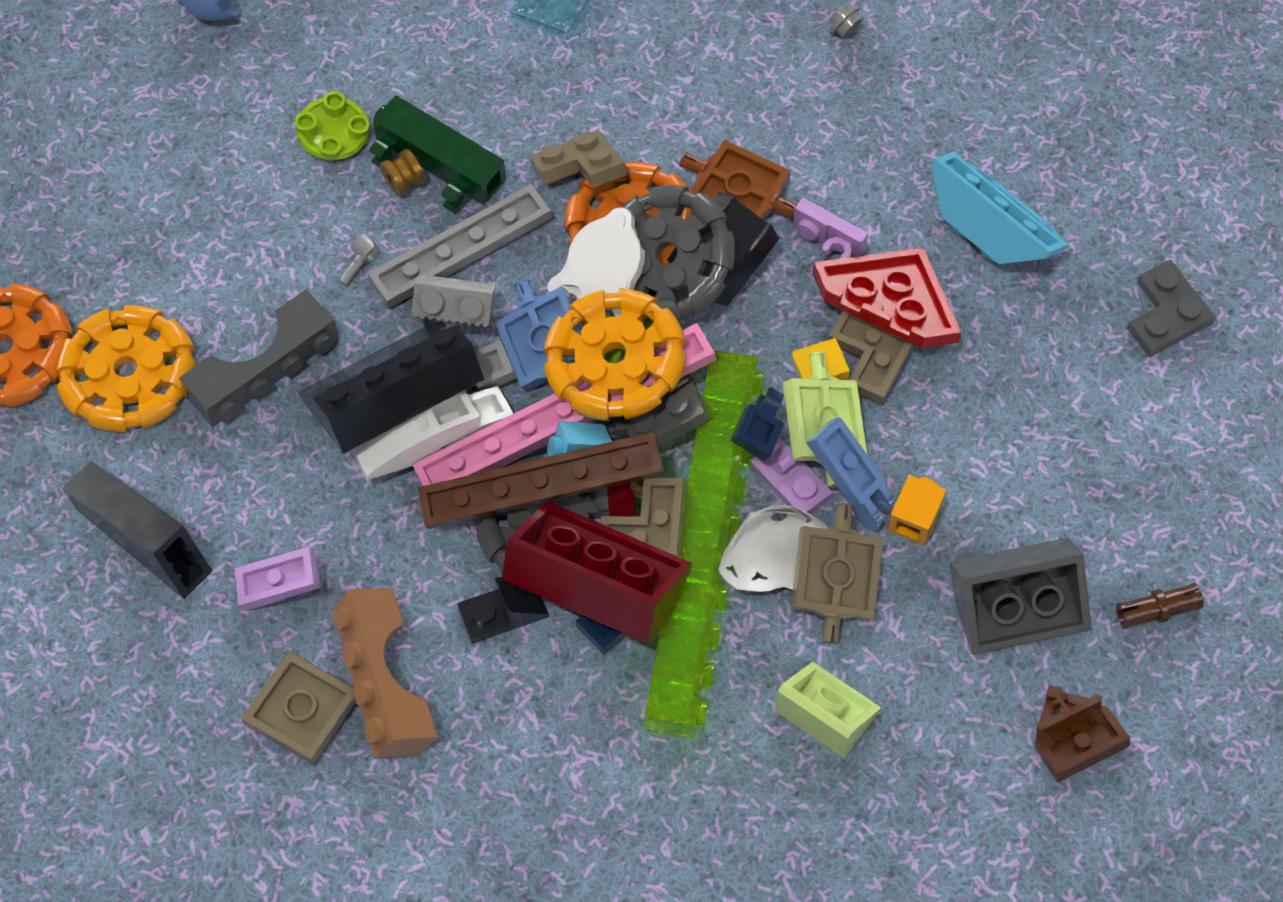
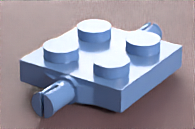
[495,279,583,392]

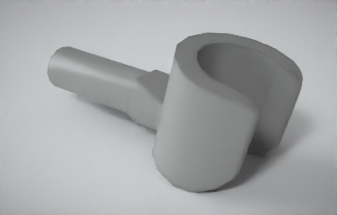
[339,233,379,286]

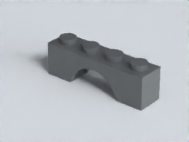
[179,289,339,427]

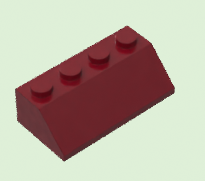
[502,501,693,644]

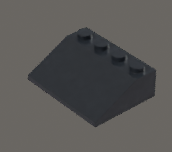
[298,321,485,454]

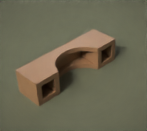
[332,588,437,759]

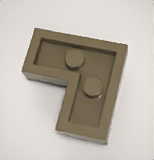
[530,130,628,188]
[828,311,914,405]
[600,478,687,558]

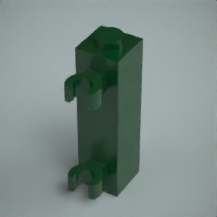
[369,95,506,214]

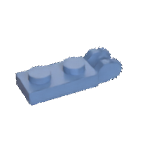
[806,417,896,531]

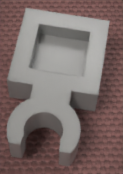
[465,339,517,394]

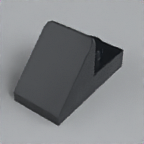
[457,577,549,644]

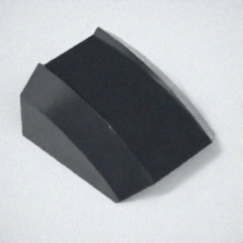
[667,192,780,306]

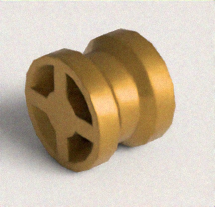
[380,149,425,196]

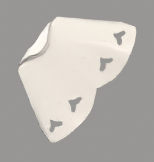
[718,506,828,592]

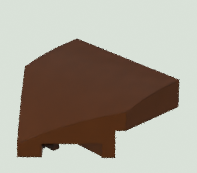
[1035,685,1131,783]

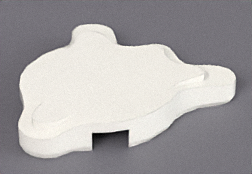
[547,208,645,317]

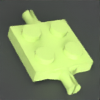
[783,352,867,488]

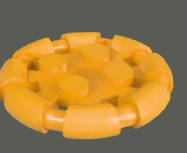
[543,288,686,421]
[56,305,197,432]

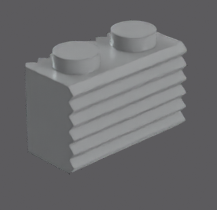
[411,274,496,328]

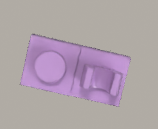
[793,197,868,259]
[749,438,833,514]
[234,547,321,611]

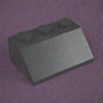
[950,537,1092,655]

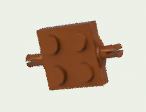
[679,139,797,220]

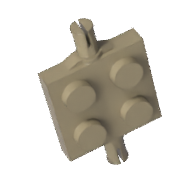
[791,503,883,644]

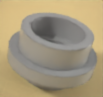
[830,4,863,39]

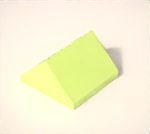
[776,662,881,759]

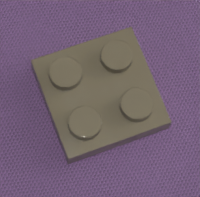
[241,651,356,765]

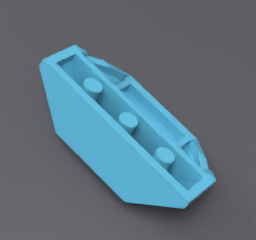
[931,152,1069,264]

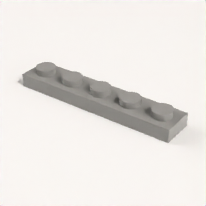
[367,184,552,309]

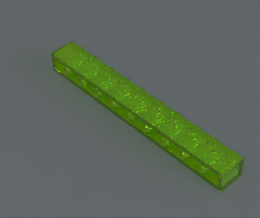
[644,350,764,739]

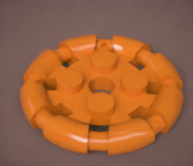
[564,162,691,264]
[0,283,73,408]

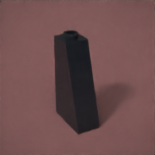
[62,461,212,599]

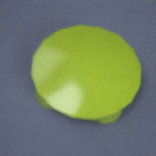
[295,91,370,161]

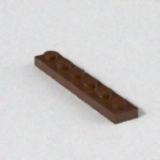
[418,432,665,529]

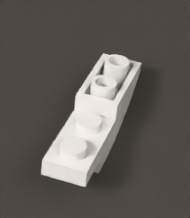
[350,386,514,481]

